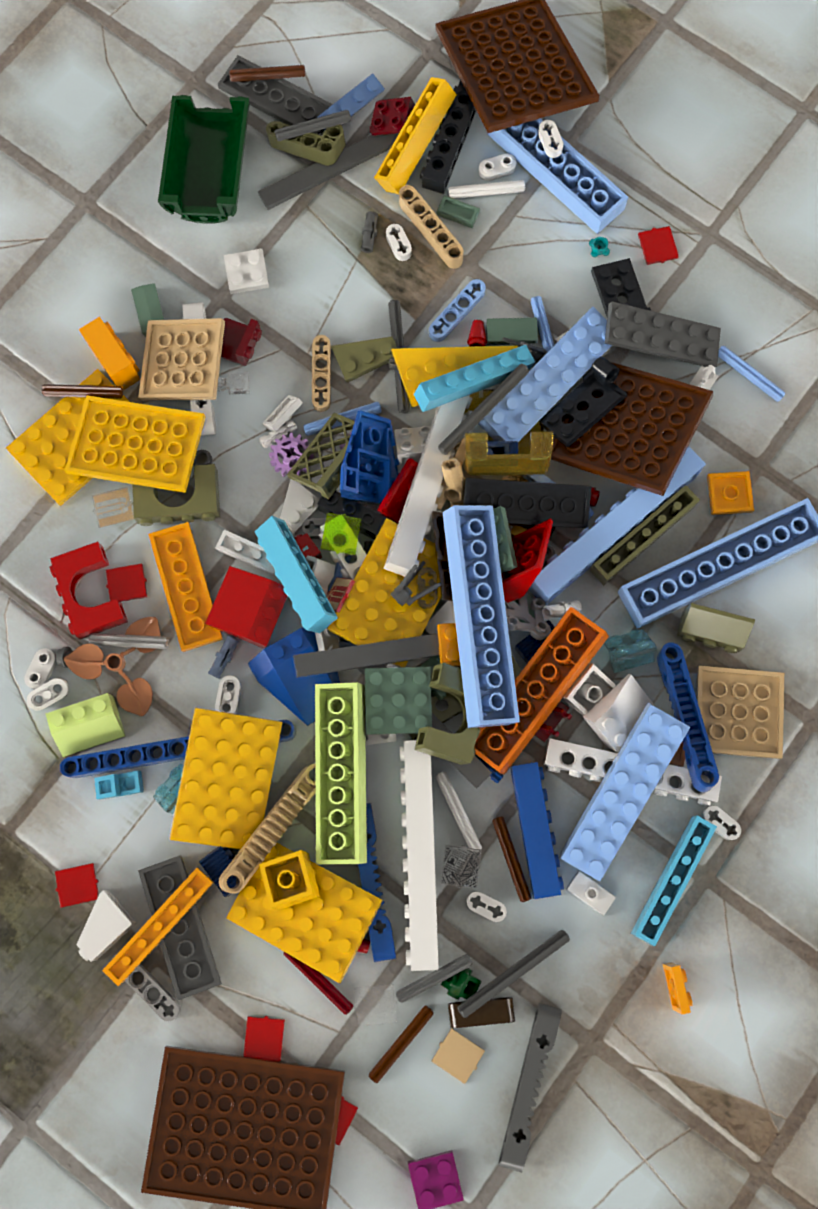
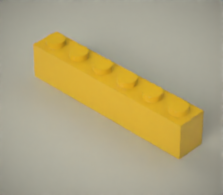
[374,77,457,195]

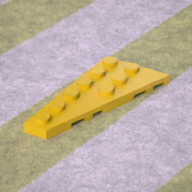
[391,346,518,407]

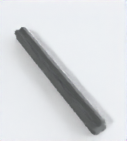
[388,299,410,413]
[438,364,529,455]
[457,930,570,1018]

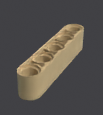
[399,185,463,269]

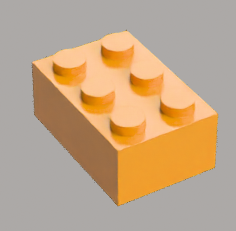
[79,316,141,391]

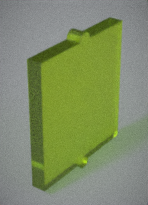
[321,513,361,555]

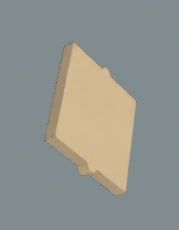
[432,1028,485,1084]

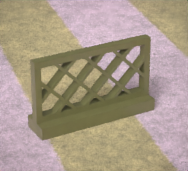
[287,413,355,499]

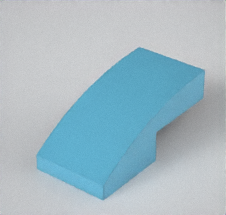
[94,771,144,800]

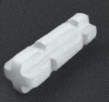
[259,420,298,448]

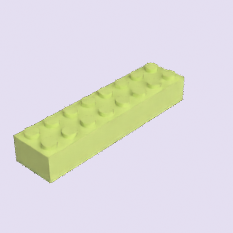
[315,682,367,864]

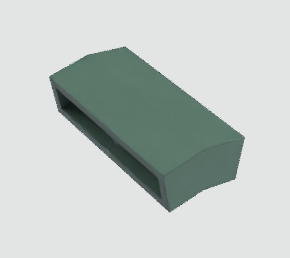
[131,283,164,337]
[486,318,538,345]

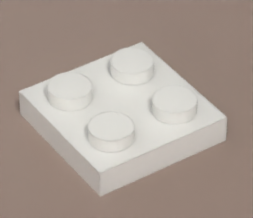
[224,249,270,294]

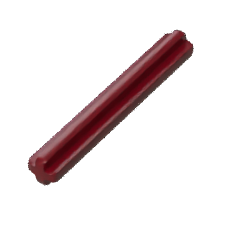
[283,952,354,1015]

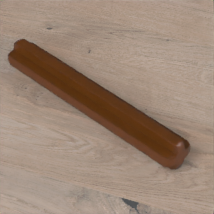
[229,65,306,82]
[42,384,123,398]
[492,816,532,902]
[369,1005,434,1083]

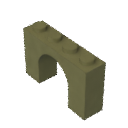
[132,464,220,526]
[414,663,480,765]

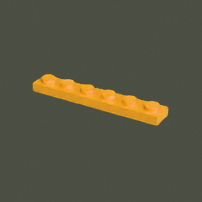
[102,867,214,986]

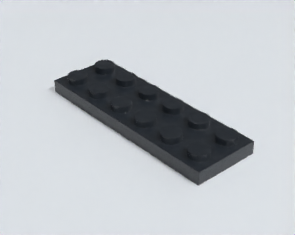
[463,477,592,528]

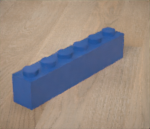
[510,762,564,899]

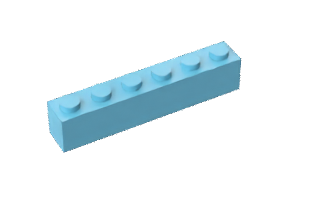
[414,345,535,412]
[254,516,338,634]
[630,815,717,946]

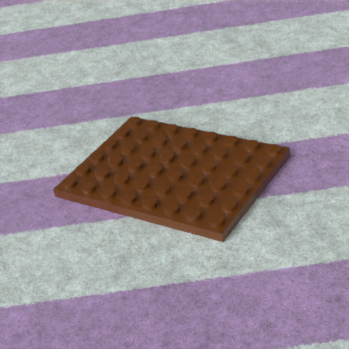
[435,0,600,133]
[141,1046,345,1209]

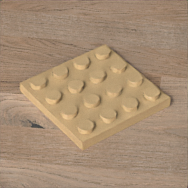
[138,318,225,400]
[696,666,784,759]

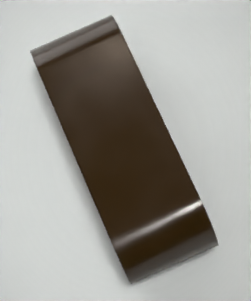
[448,997,515,1028]

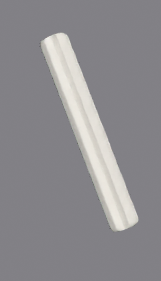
[448,180,525,199]
[436,771,482,853]

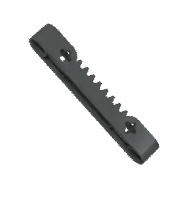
[499,1003,562,1173]

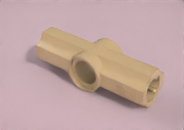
[441,458,465,507]

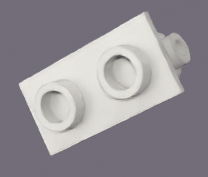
[690,365,719,390]

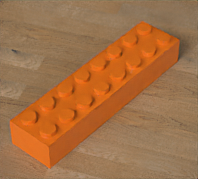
[474,607,609,775]

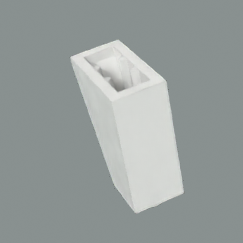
[77,890,137,962]

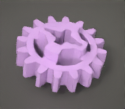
[269,433,314,477]

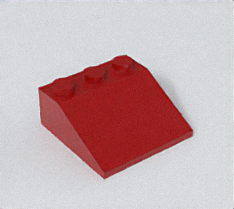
[501,519,553,603]
[205,566,287,649]

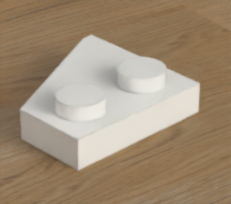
[280,479,320,534]

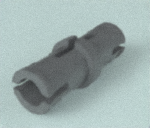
[361,211,379,253]

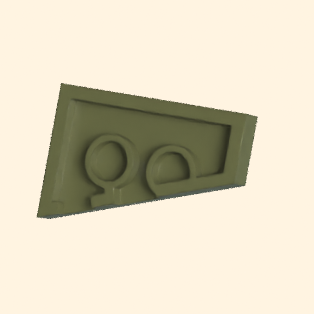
[331,336,398,383]

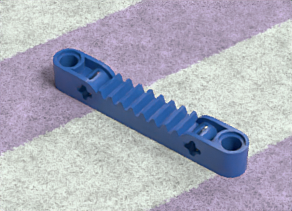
[657,642,719,792]
[358,803,396,962]

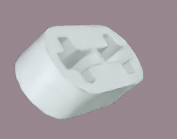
[538,120,563,158]
[386,224,412,261]
[702,806,741,840]
[466,892,507,922]

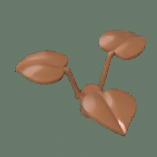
[64,617,161,716]

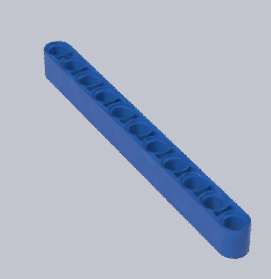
[60,720,296,778]

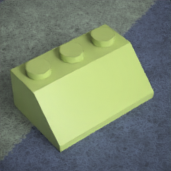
[46,693,126,757]

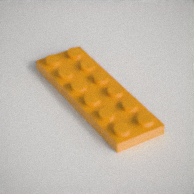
[148,522,223,652]

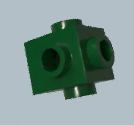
[441,968,482,1000]

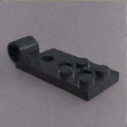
[591,258,651,317]
[539,357,628,448]

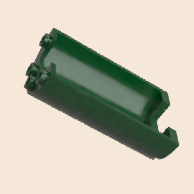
[158,95,250,224]

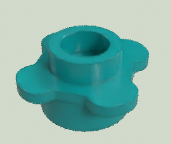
[589,237,610,257]

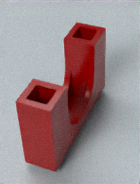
[49,541,128,640]

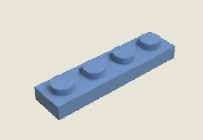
[317,73,385,131]

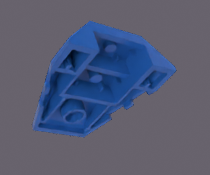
[340,410,400,504]
[248,627,340,726]

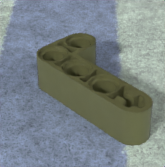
[266,121,346,166]

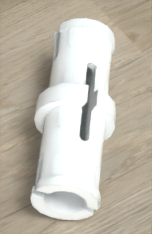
[542,600,582,619]

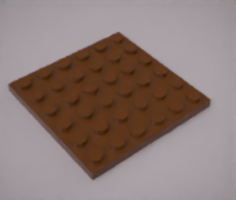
[546,362,713,496]

